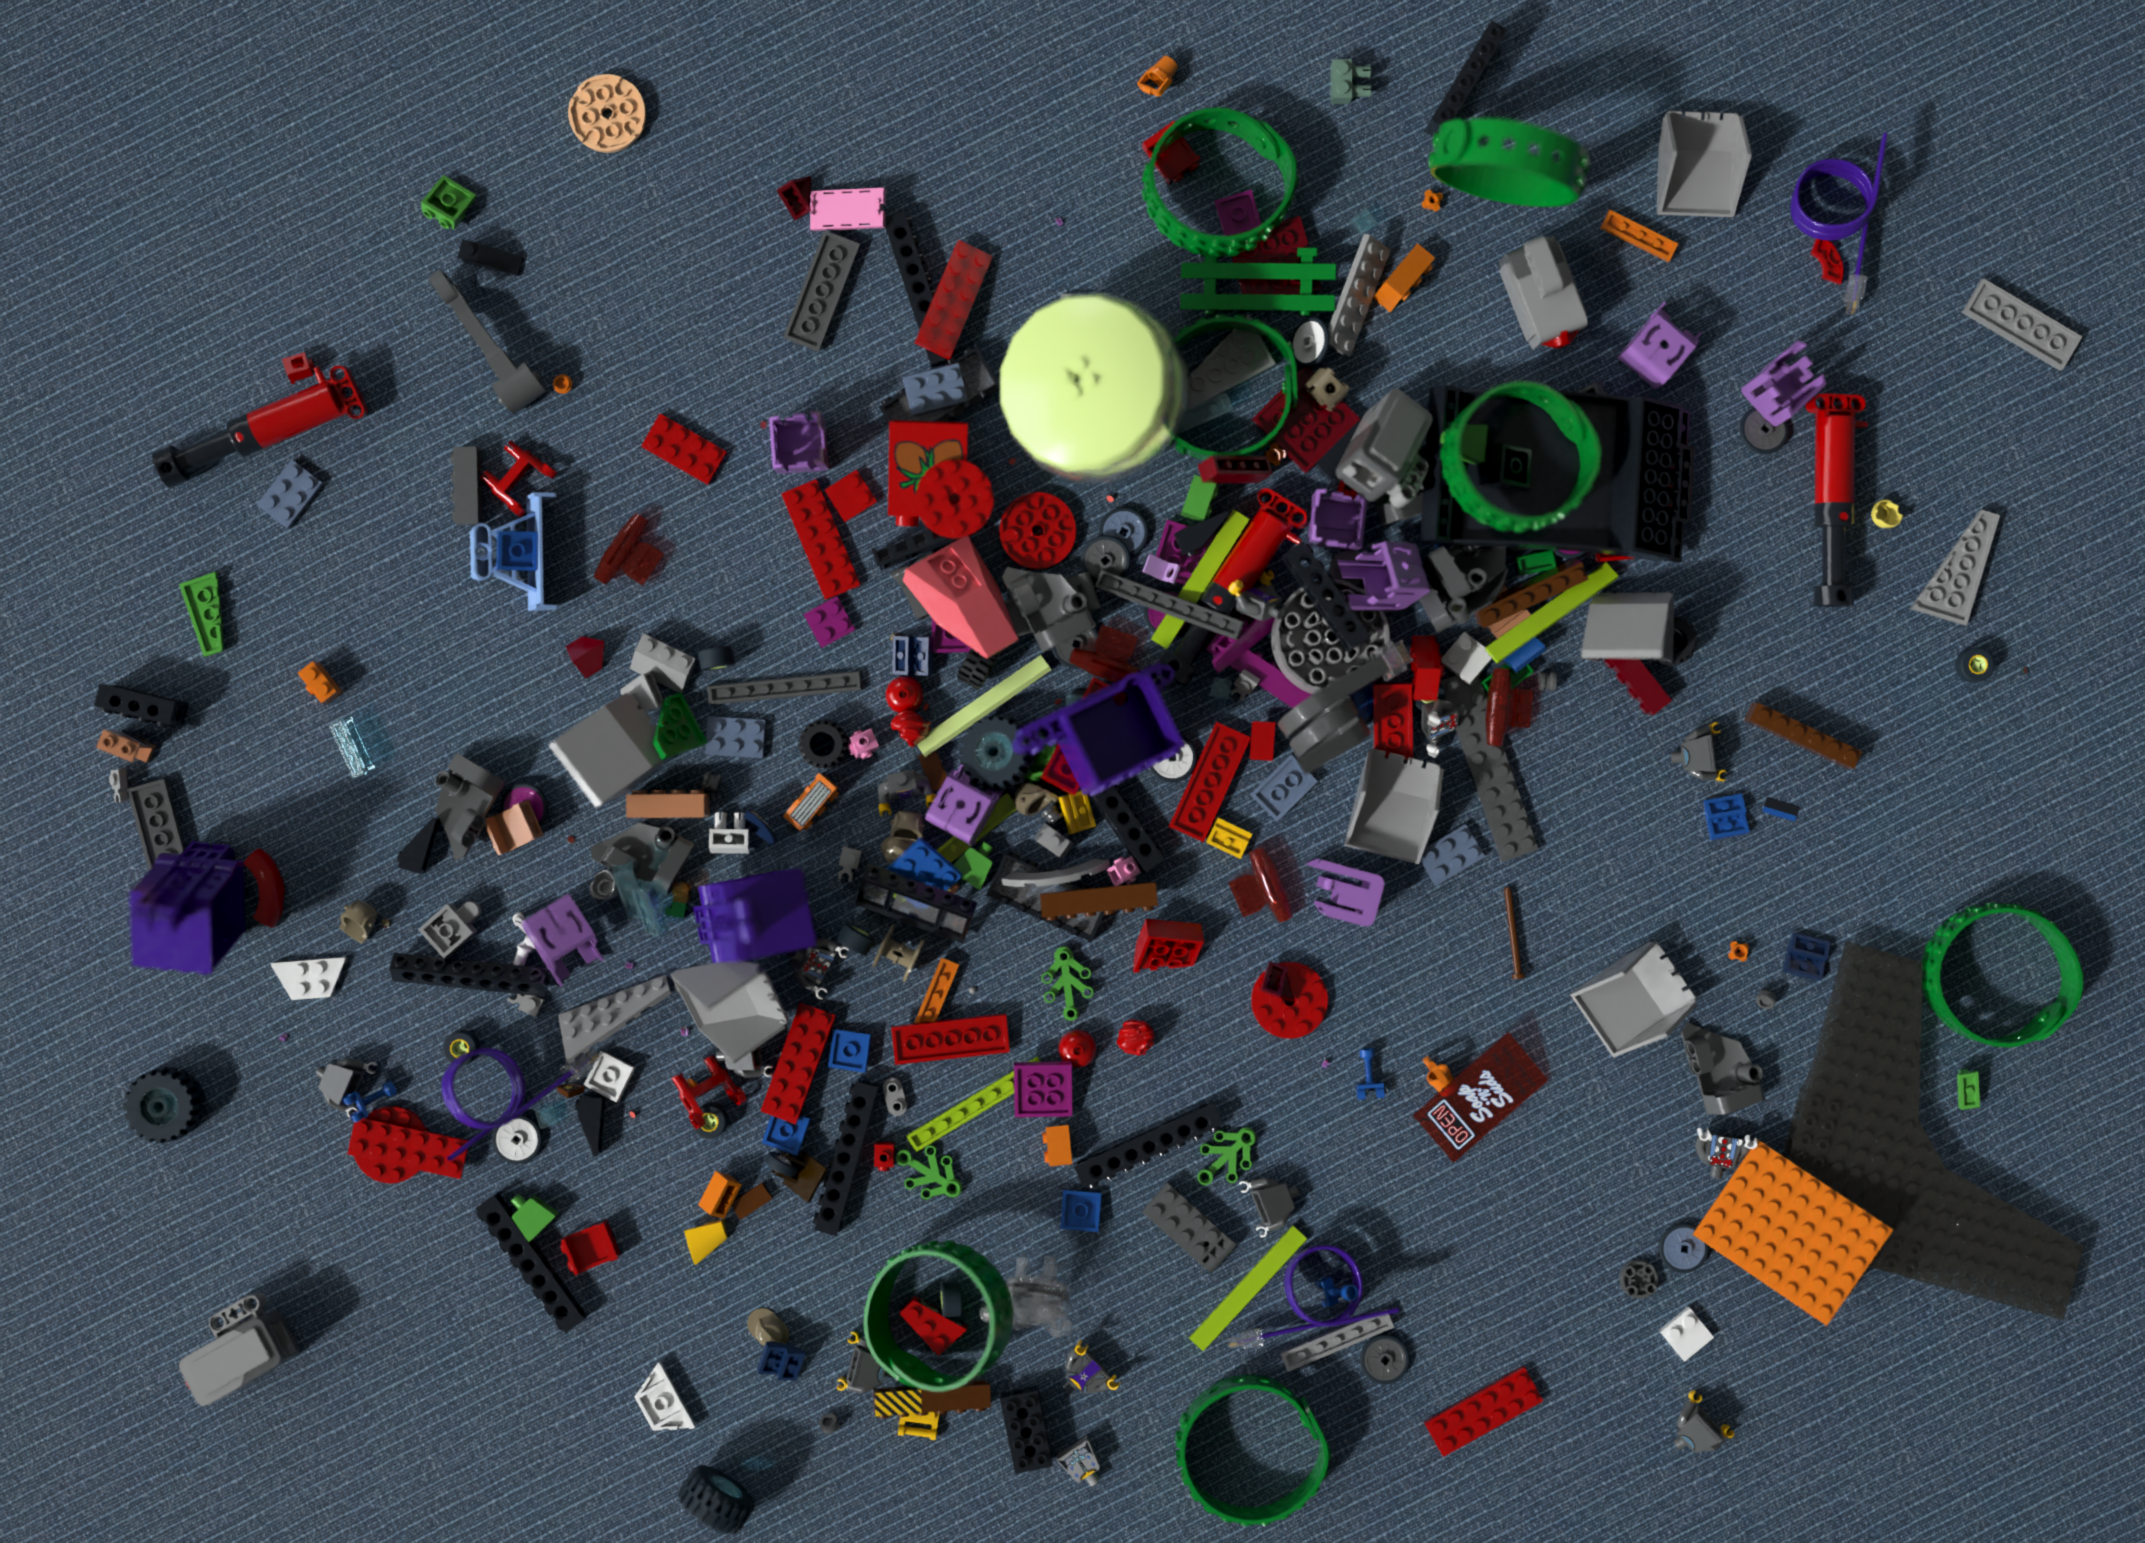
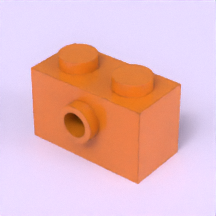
[298,661,343,704]
[1042,1125,1073,1167]
[698,1171,742,1219]

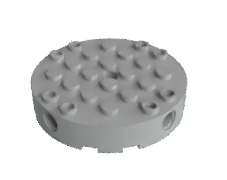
[1271,579,1390,694]

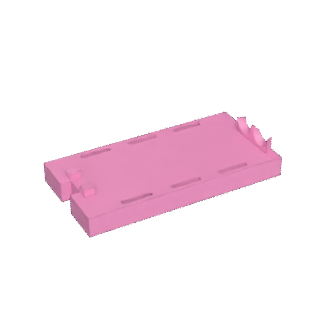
[810,188,886,231]

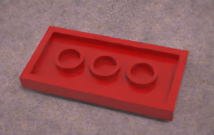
[641,414,727,485]
[1373,683,1413,760]

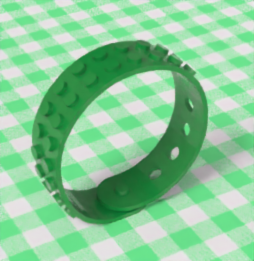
[1142,107,1299,258]
[1428,119,1590,207]
[1159,315,1297,461]
[1440,381,1602,533]
[1920,902,2084,1047]
[864,1240,1014,1391]
[1175,1374,1331,1526]

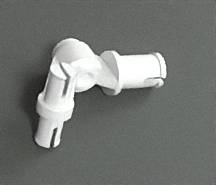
[512,912,535,966]

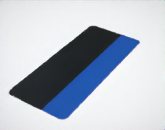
[1762,798,1799,821]

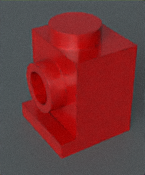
[282,352,315,384]
[874,1142,895,1171]

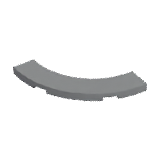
[1002,858,1110,887]

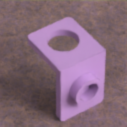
[1143,554,1180,583]

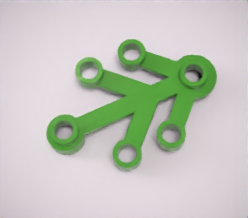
[1041,947,1093,1021]
[1197,1127,1256,1185]
[896,1145,962,1200]

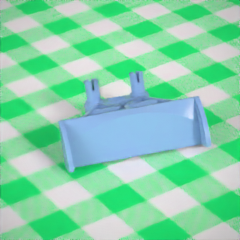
[469,492,559,611]

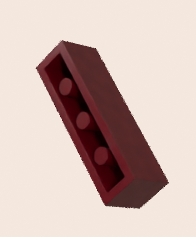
[1197,455,1273,483]
[1604,658,1672,715]

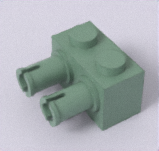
[1330,59,1371,104]

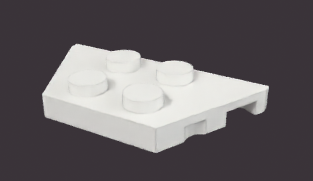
[271,957,347,1000]
[635,1361,696,1431]

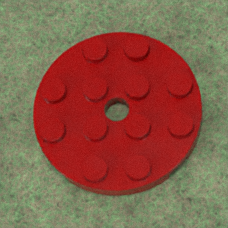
[915,460,994,539]
[999,492,1076,569]
[1251,962,1328,1039]
[354,1106,428,1183]

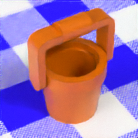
[1137,55,1178,97]
[1422,1056,1457,1096]

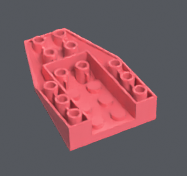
[903,536,1018,658]

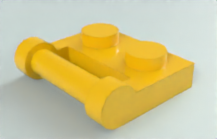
[898,1412,939,1440]

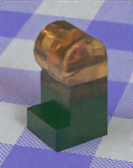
[665,881,691,918]

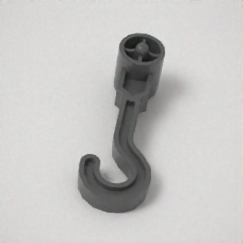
[428,268,547,414]

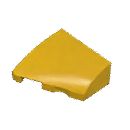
[684,1219,728,1265]

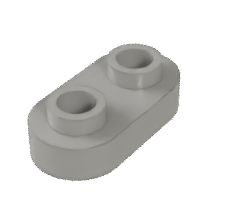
[883,1077,907,1116]

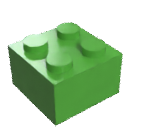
[1180,475,1219,522]

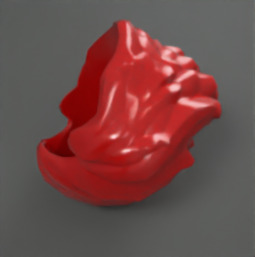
[891,710,931,748]
[1116,1019,1155,1056]

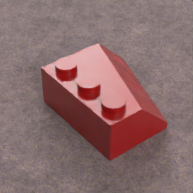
[1133,918,1204,973]

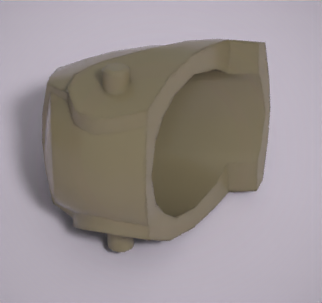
[1014,783,1059,816]
[890,810,925,839]
[339,899,378,944]

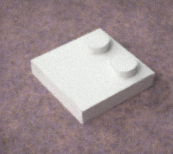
[1441,632,1492,685]
[584,1050,636,1102]
[1659,1307,1714,1362]

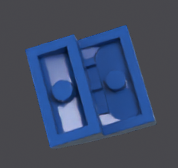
[1704,794,1750,840]

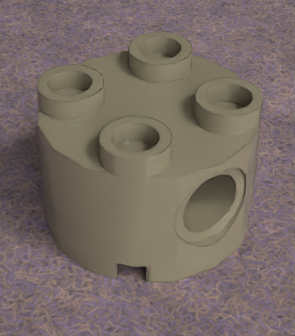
[1304,367,1349,411]

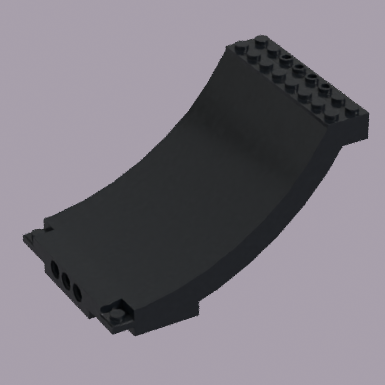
[1420,385,1694,563]

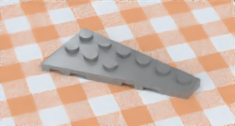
[1910,510,2000,626]
[558,975,672,1064]

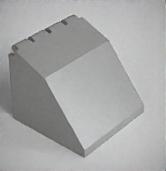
[1656,111,1752,217]
[1582,592,1674,662]
[549,693,671,808]
[1344,748,1444,864]
[1570,942,1697,1058]
[670,961,789,1063]

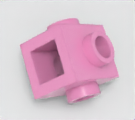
[847,729,879,759]
[1106,856,1141,886]

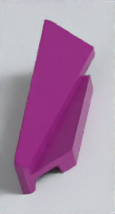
[1212,614,1275,673]

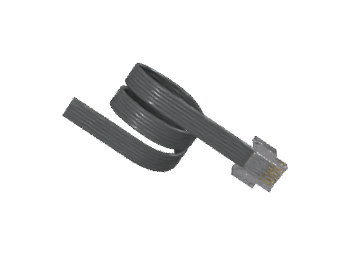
[1278,640,1414,775]

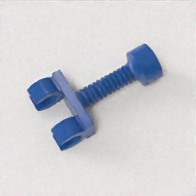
[1356,1048,1385,1100]
[342,1080,397,1123]
[1315,1277,1358,1307]

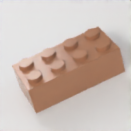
[626,790,710,818]

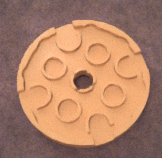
[568,74,646,153]

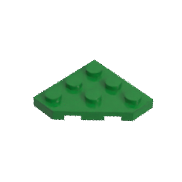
[653,693,708,760]

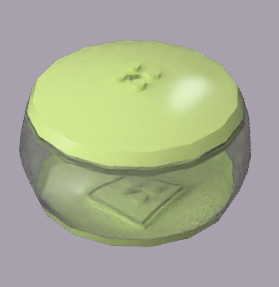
[1000,292,1187,483]

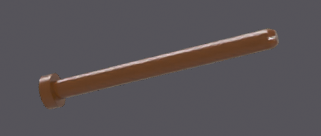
[1504,887,1526,979]

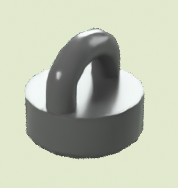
[1756,988,1777,1009]
[819,1413,840,1434]

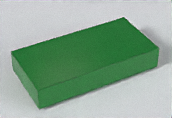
[1515,550,1557,576]

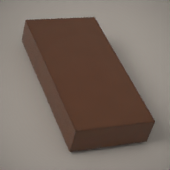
[918,750,947,791]
[731,1182,773,1220]

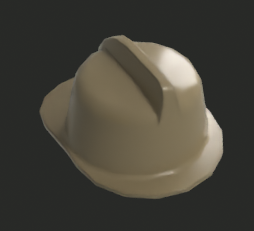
[881,837,917,864]
[747,1308,789,1346]

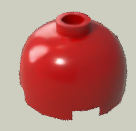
[885,676,923,713]
[1058,1029,1096,1068]

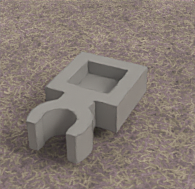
[1231,669,1260,701]
[109,769,128,803]
[838,846,862,882]
[507,994,545,1017]

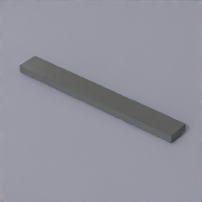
[1095,569,1244,641]
[707,671,862,705]

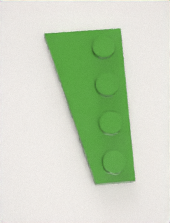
[179,572,225,657]

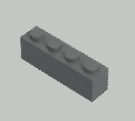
[451,446,482,526]

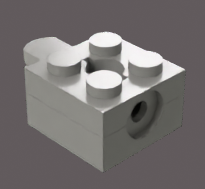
[418,901,481,958]

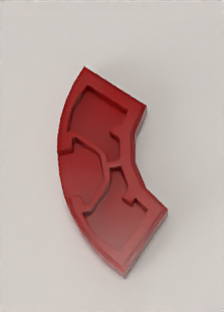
[1810,239,1844,285]

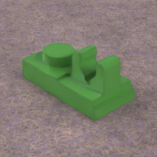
[1957,1069,1980,1110]

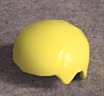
[1871,499,1903,528]

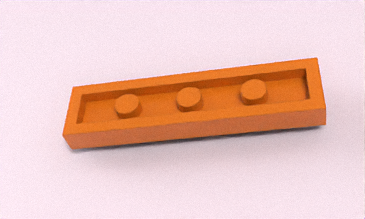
[1600,210,1678,262]
[914,957,959,1023]

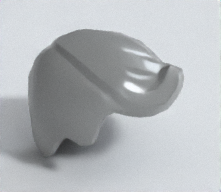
[590,870,622,900]

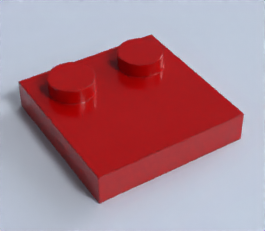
[825,469,878,523]

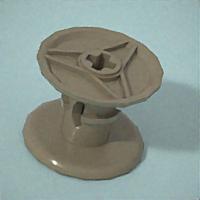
[872,924,926,983]

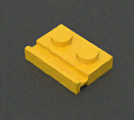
[1058,790,1096,834]
[1206,817,1252,859]

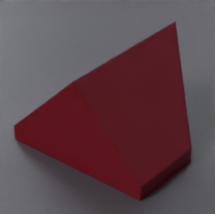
[776,176,811,220]
[565,636,604,679]
[1259,961,1295,1002]

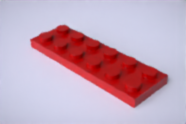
[914,239,993,360]
[781,479,861,600]
[1040,677,1127,796]
[1169,722,1251,842]
[760,1002,837,1124]
[891,1013,1010,1065]
[347,1117,469,1179]
[1424,1366,1543,1457]

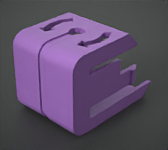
[1617,301,1702,389]
[1741,341,1826,426]
[769,411,829,474]
[1306,490,1367,551]
[1338,542,1430,611]
[925,765,1004,846]
[1306,858,1384,926]
[521,894,604,987]

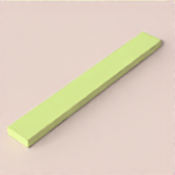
[917,655,1051,757]

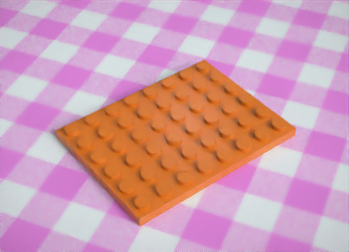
[1692,1139,1893,1326]

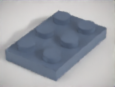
[902,362,967,415]
[257,459,324,529]
[705,716,766,758]
[1250,754,1318,822]
[1420,824,1485,886]

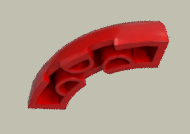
[243,848,285,928]

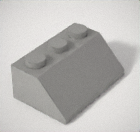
[630,633,699,693]

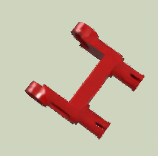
[479,440,558,518]
[671,1055,746,1129]

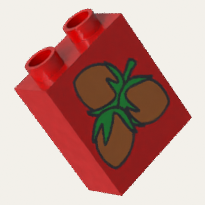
[888,420,968,526]

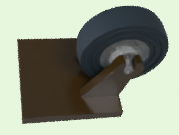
[765,1150,828,1203]

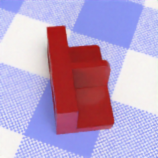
[1250,721,1275,761]

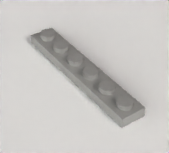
[1280,1308,1394,1372]

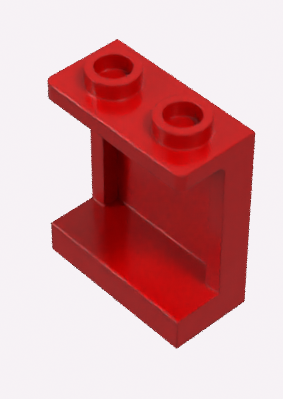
[1142,121,1201,184]
[560,1220,621,1275]

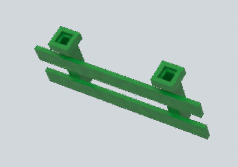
[1180,248,1336,316]

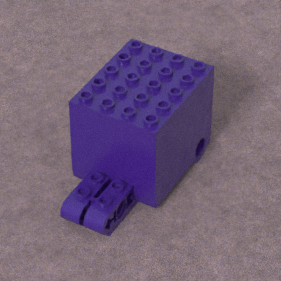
[1012,662,1185,797]
[130,841,245,975]
[693,868,817,963]

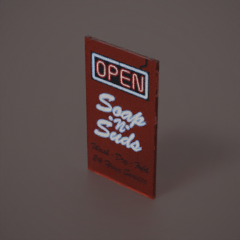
[1413,1032,1548,1163]

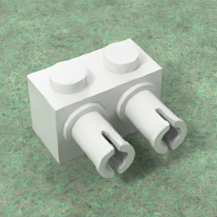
[709,812,750,854]

